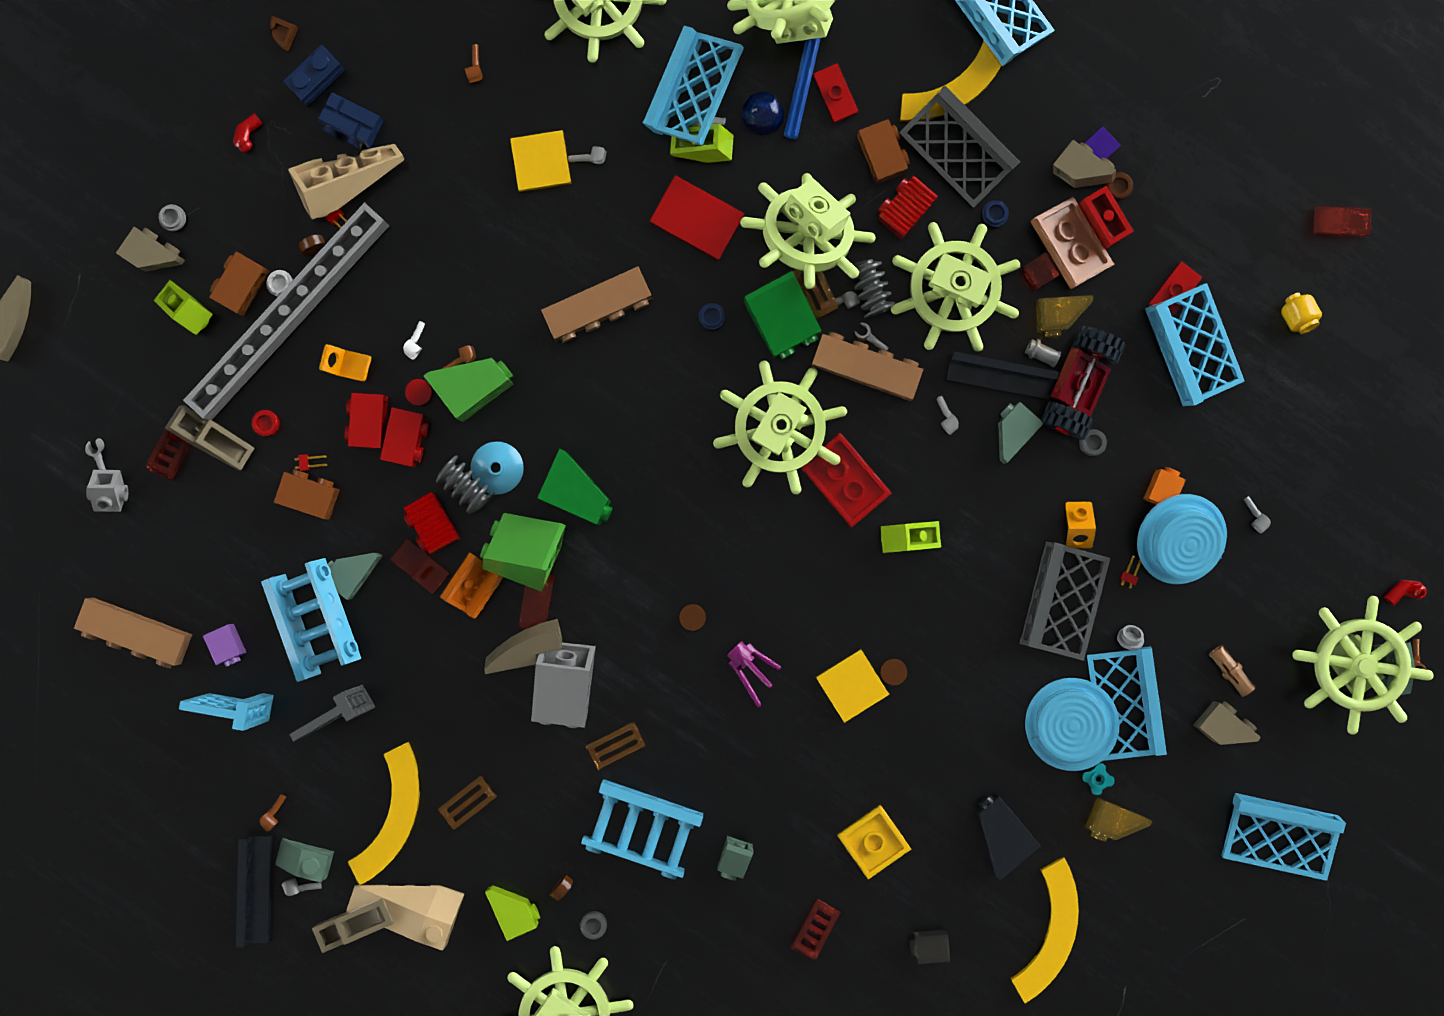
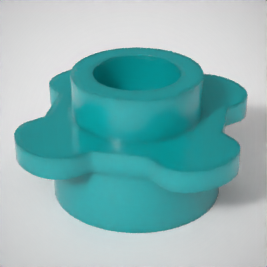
[1082,763,1114,795]

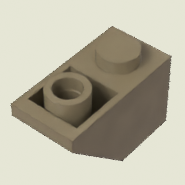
[1053,140,1116,188]
[116,227,185,272]
[1193,701,1261,745]

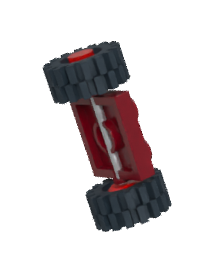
[1041,326,1126,440]

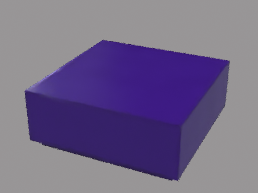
[1085,127,1121,159]

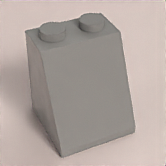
[531,642,595,728]

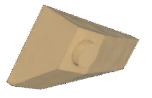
[288,144,404,219]
[346,885,464,951]

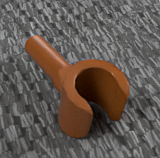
[465,44,483,83]
[442,345,476,369]
[1412,639,1427,670]
[260,794,286,831]

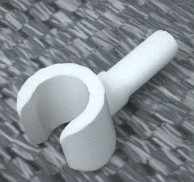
[403,321,425,360]

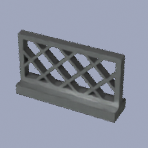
[899,86,1020,208]
[1019,541,1110,661]
[289,684,375,742]

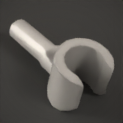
[568,146,607,164]
[821,291,860,309]
[855,323,889,351]
[936,396,959,434]
[85,438,106,470]
[1244,497,1270,533]
[282,878,322,896]

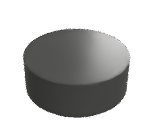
[1079,429,1107,456]
[580,911,607,940]

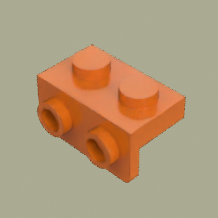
[440,553,503,619]

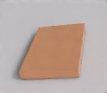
[1030,197,1114,289]

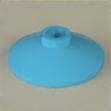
[471,442,524,494]

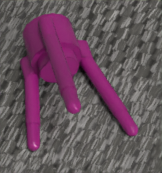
[727,641,781,707]

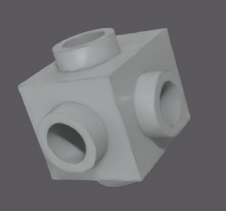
[86,470,129,512]

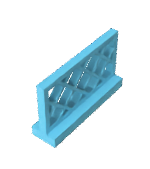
[955,0,1055,66]
[643,26,744,145]
[1145,283,1245,406]
[1087,646,1167,761]
[179,693,274,731]
[1221,793,1346,881]

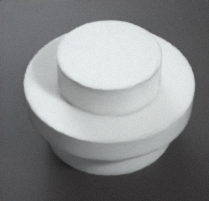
[266,270,293,297]

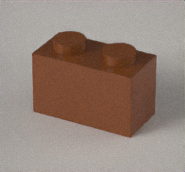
[857,119,910,185]
[209,252,270,316]
[274,469,340,520]

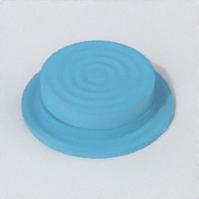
[1137,494,1227,584]
[1025,678,1119,771]

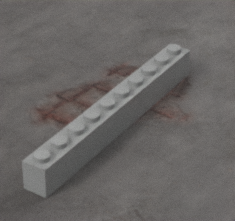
[183,203,389,420]

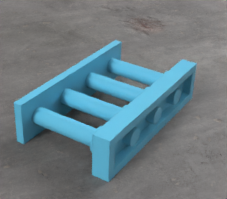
[261,558,361,682]
[581,779,703,879]

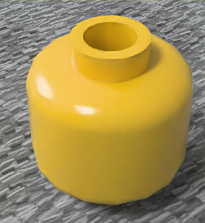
[1281,293,1322,334]

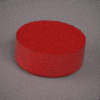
[405,379,433,406]
[251,410,280,437]

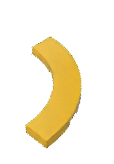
[900,23,1014,122]
[348,742,420,885]
[1010,857,1079,1003]

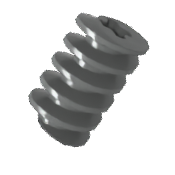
[851,259,895,318]
[436,456,495,514]

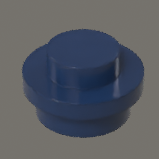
[982,200,1009,227]
[699,303,725,330]

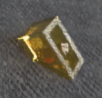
[1035,295,1093,337]
[1085,797,1152,842]

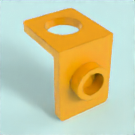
[319,344,371,382]
[1065,502,1096,549]

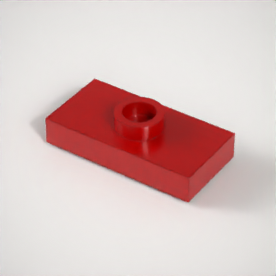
[813,63,859,124]
[1148,261,1202,317]

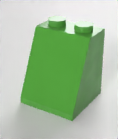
[424,358,513,422]
[480,513,566,592]

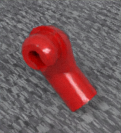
[233,113,263,152]
[1384,580,1427,606]

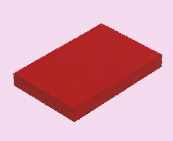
[650,175,745,261]
[801,433,892,528]

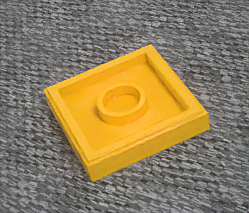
[510,130,571,192]
[816,649,889,723]
[837,805,911,879]

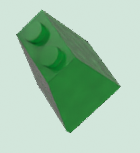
[744,271,822,359]
[538,449,613,525]

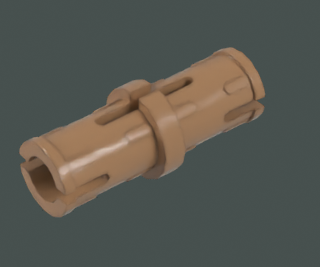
[1209,645,1256,697]

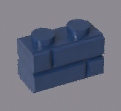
[283,44,345,107]
[318,92,383,149]

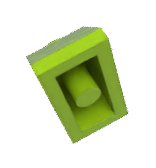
[670,123,734,163]
[154,280,213,335]
[881,521,941,553]
[485,885,540,941]

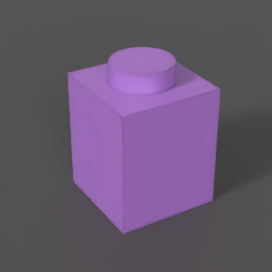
[203,624,247,667]

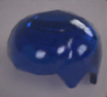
[742,92,784,135]

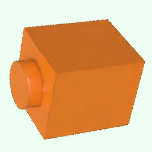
[1143,467,1186,505]

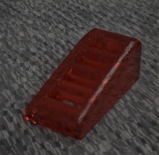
[146,429,190,480]
[791,899,840,960]

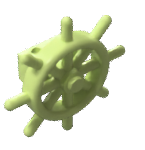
[544,0,667,62]
[727,0,835,44]
[740,173,876,289]
[891,222,1020,352]
[713,360,847,494]
[1293,596,1434,734]
[507,946,633,1016]

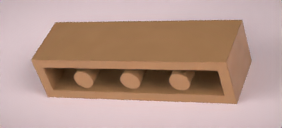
[541,266,652,343]
[811,332,923,401]
[74,598,192,668]

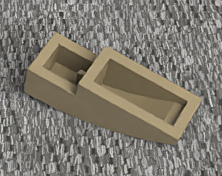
[0,275,31,362]
[165,405,254,471]
[484,619,562,674]
[312,898,394,953]

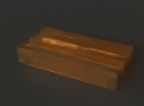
[793,269,839,320]
[586,721,645,770]
[438,776,497,830]

